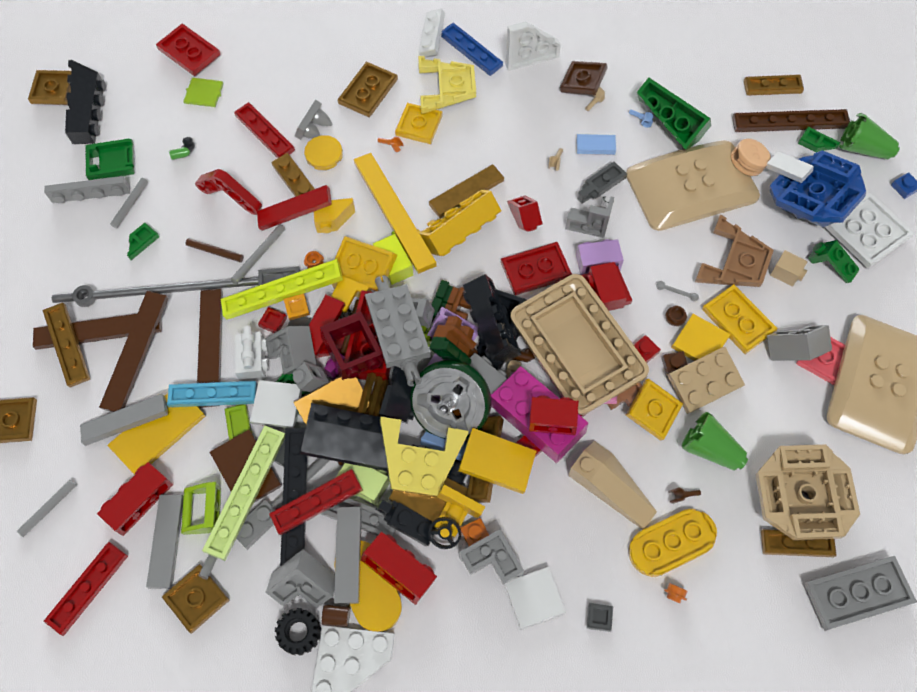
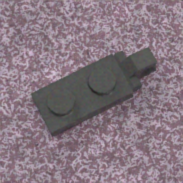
[577,161,627,204]

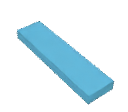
[167,381,257,408]

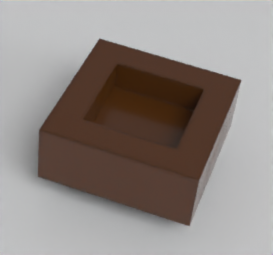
[661,351,688,378]

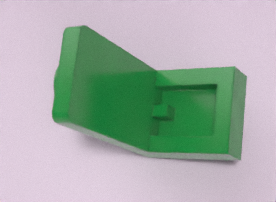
[808,240,859,283]

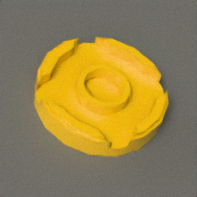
[304,135,343,170]

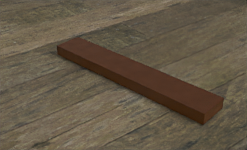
[732,109,850,132]
[197,289,223,408]
[99,291,168,412]
[33,314,162,350]

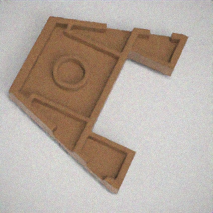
[695,215,774,287]

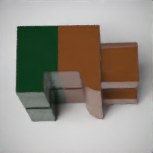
[431,280,472,323]
[429,316,477,365]

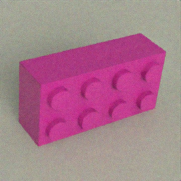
[491,366,589,464]

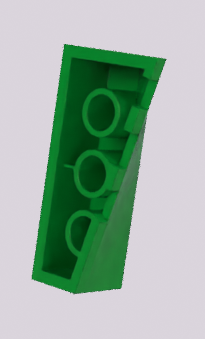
[637,77,711,150]

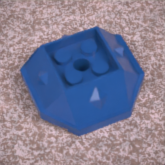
[769,150,866,228]

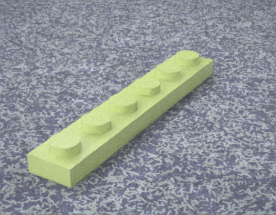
[202,426,285,561]

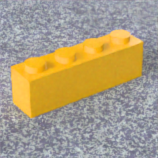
[417,190,502,256]

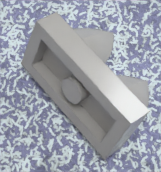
[294,99,333,140]

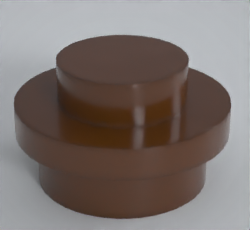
[665,306,687,326]

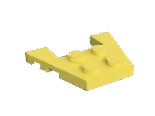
[418,56,476,113]
[380,417,468,496]

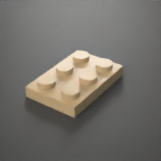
[667,346,745,414]

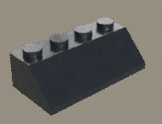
[300,403,388,471]

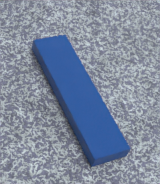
[441,23,503,76]

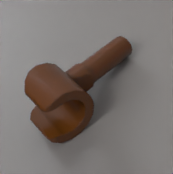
[668,487,701,504]

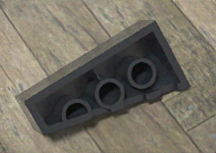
[65,60,106,144]
[463,274,522,365]

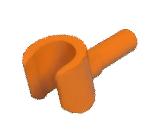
[377,136,404,152]

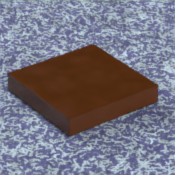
[560,61,608,95]

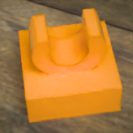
[283,293,310,320]

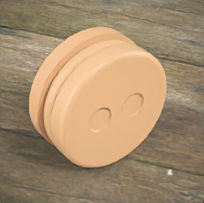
[731,138,771,176]

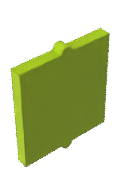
[184,78,223,107]

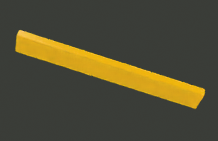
[354,153,437,274]

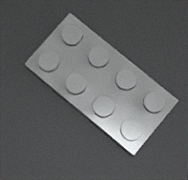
[804,556,917,631]

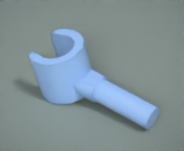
[629,109,653,128]

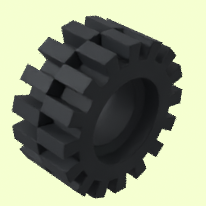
[274,608,321,656]

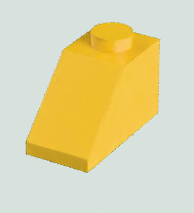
[314,198,355,233]

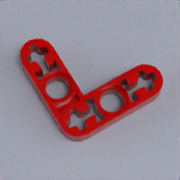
[195,169,262,215]

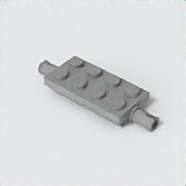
[365,276,430,386]

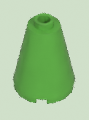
[839,113,900,160]
[682,412,748,471]

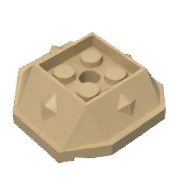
[755,444,860,540]

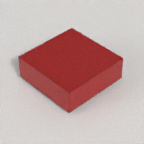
[258,307,287,333]

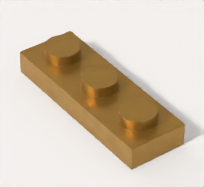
[271,153,315,197]

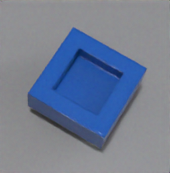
[891,172,917,199]

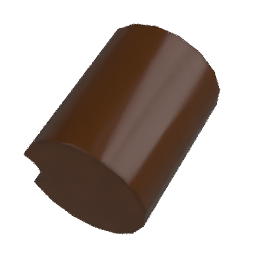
[322,604,351,627]

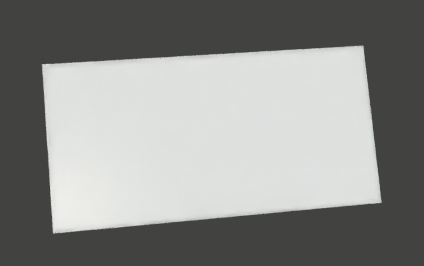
[766,151,814,183]

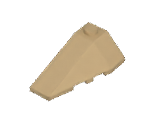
[568,441,657,530]

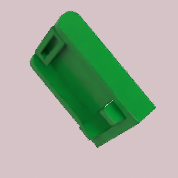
[85,138,135,180]

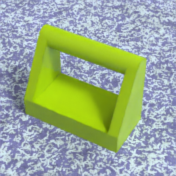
[181,482,221,535]

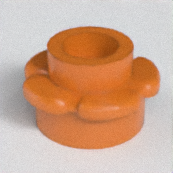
[304,251,324,269]
[664,583,688,603]

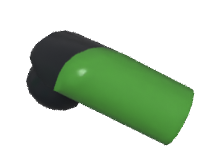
[169,137,195,160]

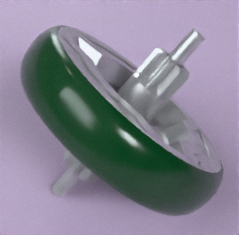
[410,360,492,439]

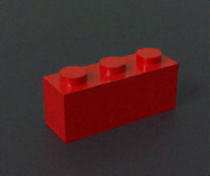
[97,462,173,536]
[361,531,437,605]

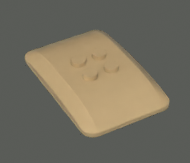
[627,140,760,231]
[511,274,649,415]
[827,315,917,455]

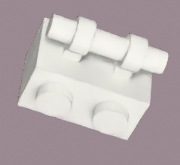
[235,326,269,381]

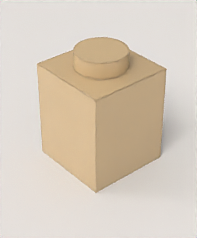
[770,250,808,287]

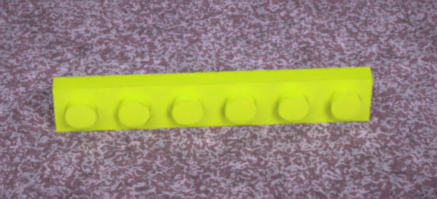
[221,259,343,320]

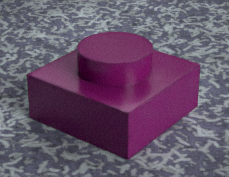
[324,354,345,380]

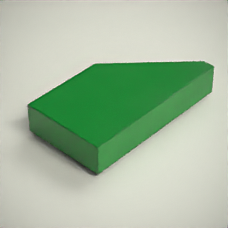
[798,127,841,152]
[127,222,159,261]

